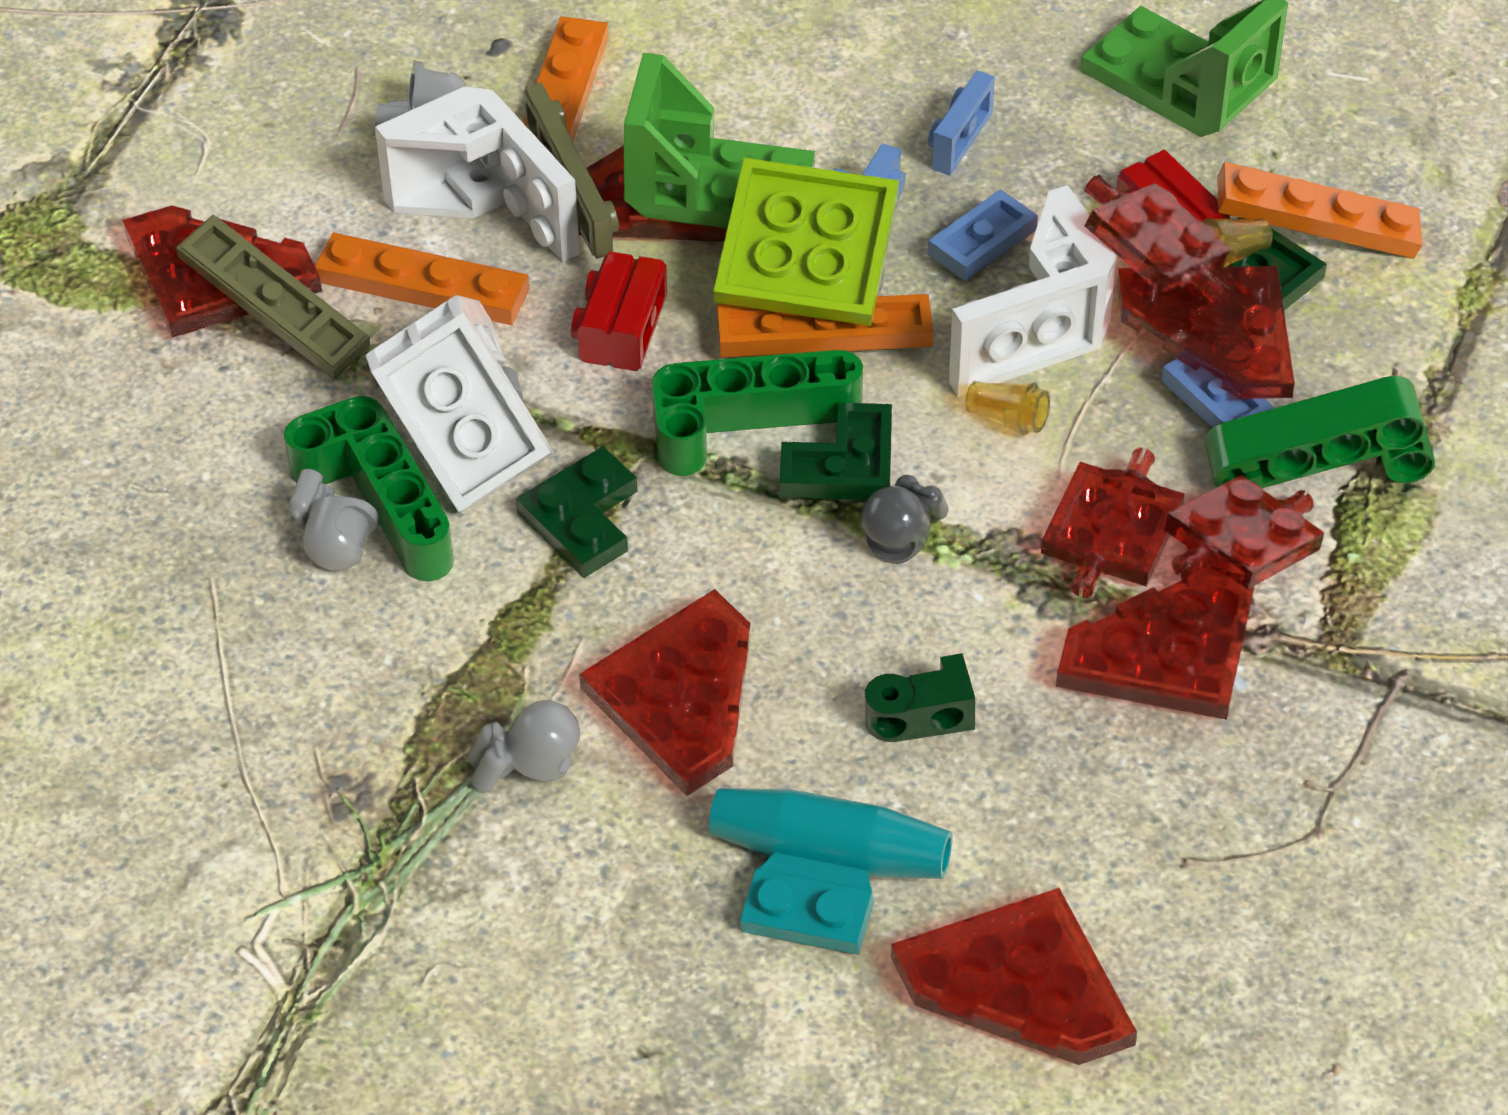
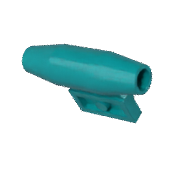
[709,788,953,955]

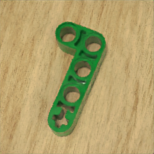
[652,350,863,476]
[1205,376,1435,495]
[284,396,454,582]

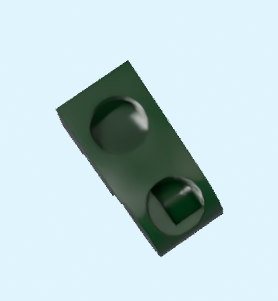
[865,653,975,742]

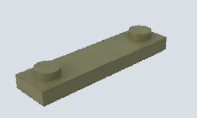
[523,82,619,259]
[176,214,370,380]

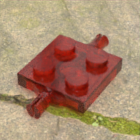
[1084,174,1231,306]
[1041,447,1185,598]
[1164,475,1325,590]

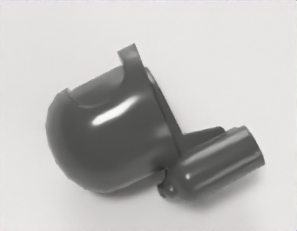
[861,475,949,564]

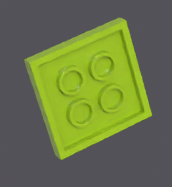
[713,158,899,326]

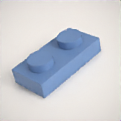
[928,70,995,176]
[928,189,1038,282]
[1161,343,1275,428]

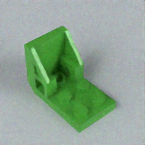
[1080,0,1288,137]
[624,53,815,228]

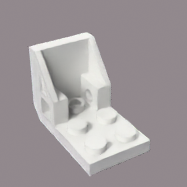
[375,86,580,262]
[948,185,1117,397]
[365,295,554,512]

